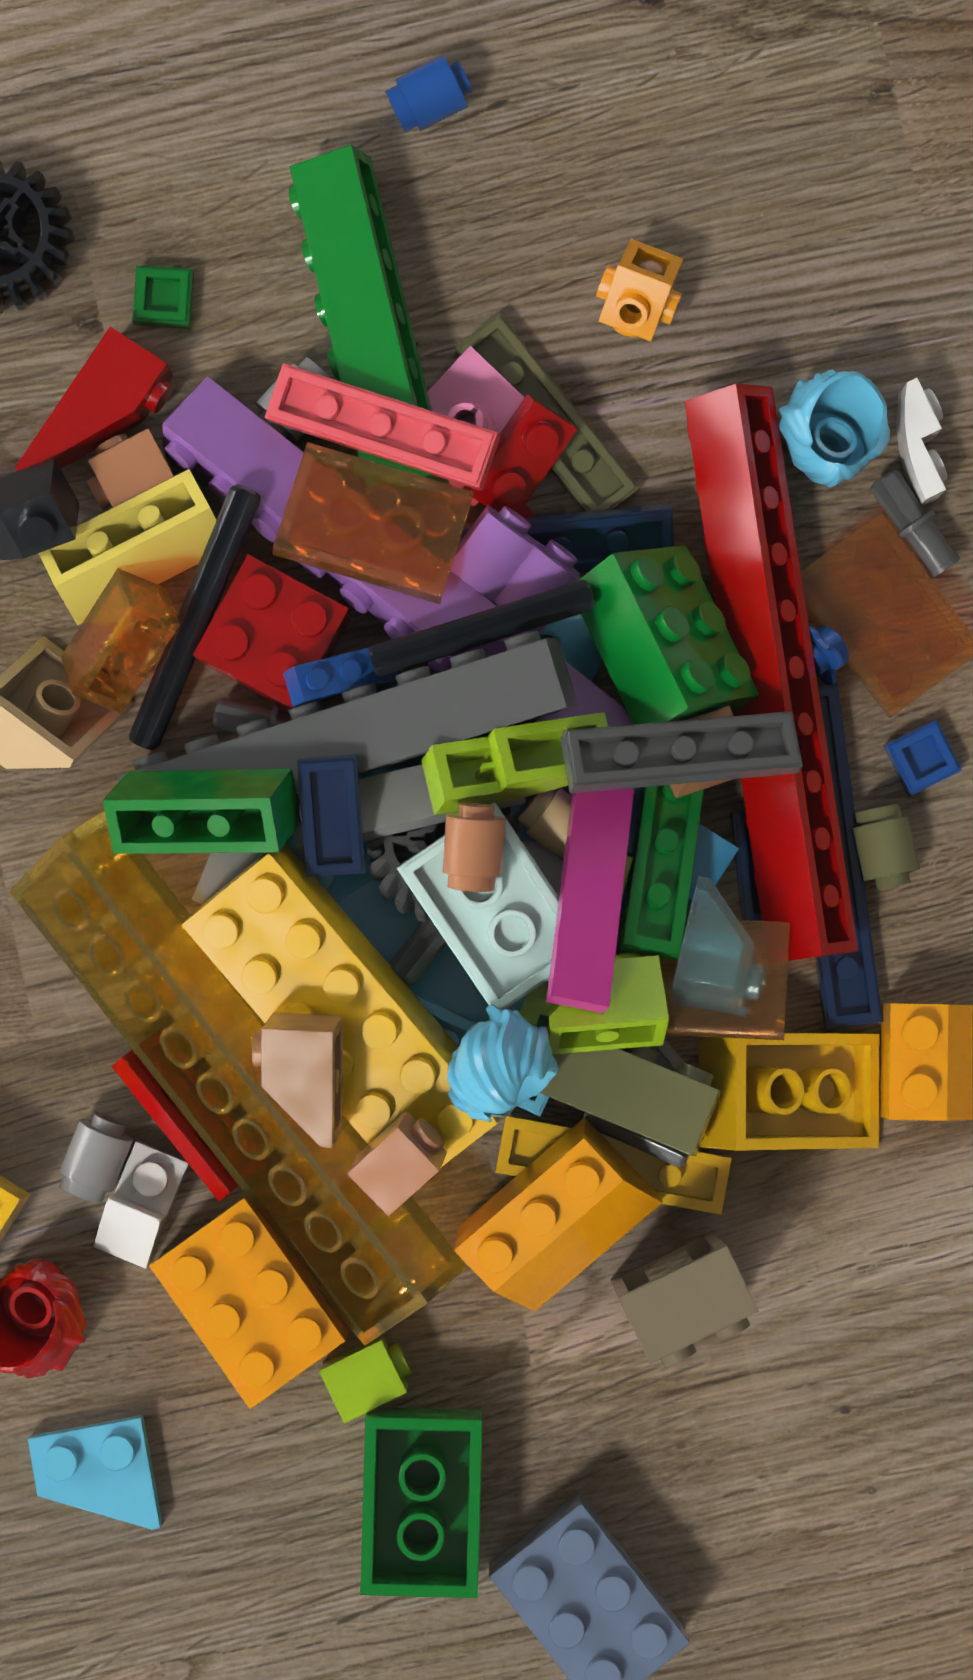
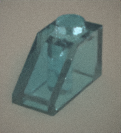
[672,876,766,1017]

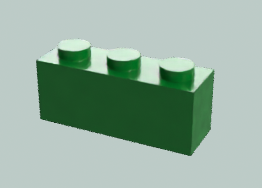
[103,768,301,854]

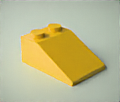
[698,1032,880,1151]

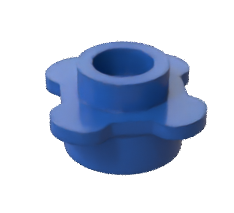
[809,625,849,685]

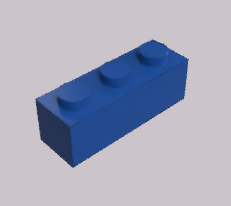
[283,648,402,707]

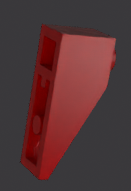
[15,326,174,471]

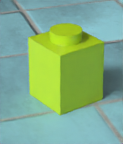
[319,1333,413,1424]

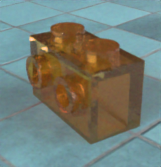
[61,568,180,714]

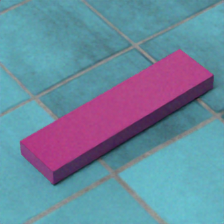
[546,788,634,1013]

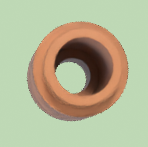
[442,803,506,892]

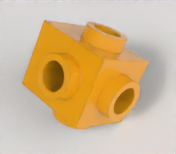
[596,238,683,342]

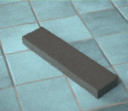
[560,711,803,794]

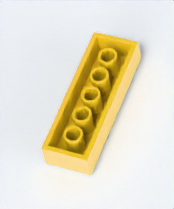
[182,843,500,1167]

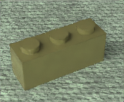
[540,1047,722,1156]

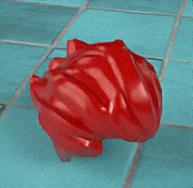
[0,1258,88,1379]

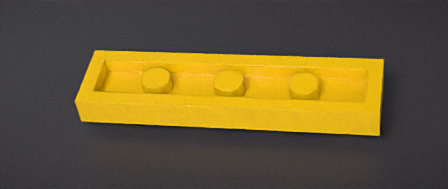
[495,1115,732,1215]

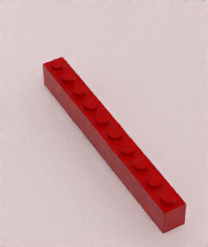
[684,383,858,964]

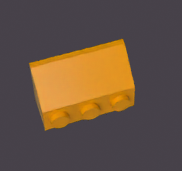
[454,1117,663,1312]

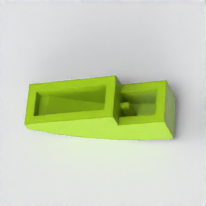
[421,712,608,816]

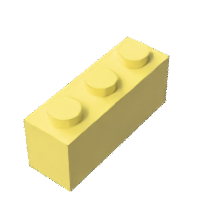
[39,469,216,625]

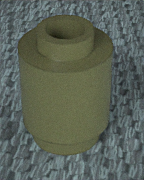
[852,803,920,890]

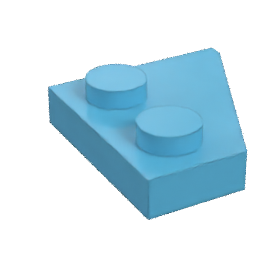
[28,1415,163,1530]

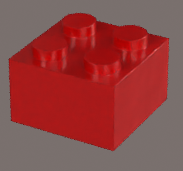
[193,554,352,711]

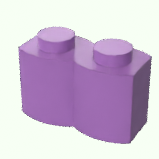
[447,505,580,635]

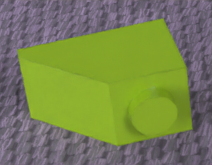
[547,953,669,1055]

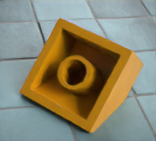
[879,1003,973,1121]

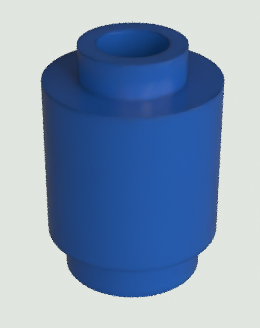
[385,55,473,132]

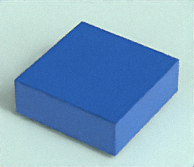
[883,720,962,797]

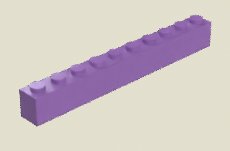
[163,376,634,727]

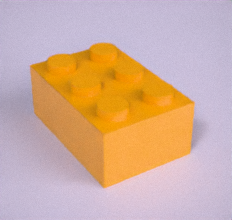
[149,1193,348,1409]

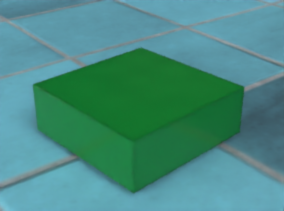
[132,265,194,329]

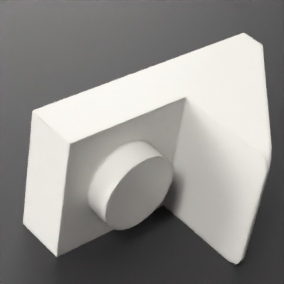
[93,1140,189,1269]

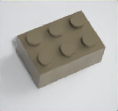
[611,1231,759,1367]

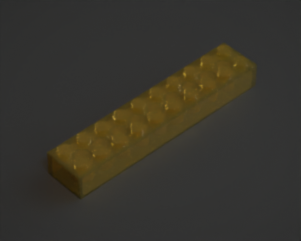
[9,810,467,1346]

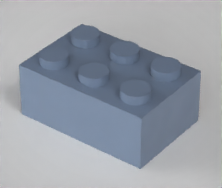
[489,1492,690,1680]

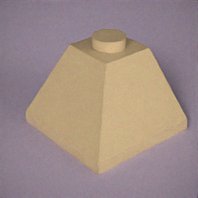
[0,636,133,769]

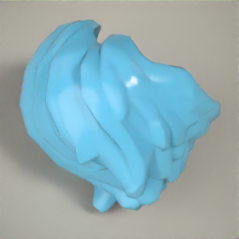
[779,369,890,488]
[447,1004,560,1122]

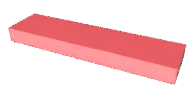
[264,363,501,491]

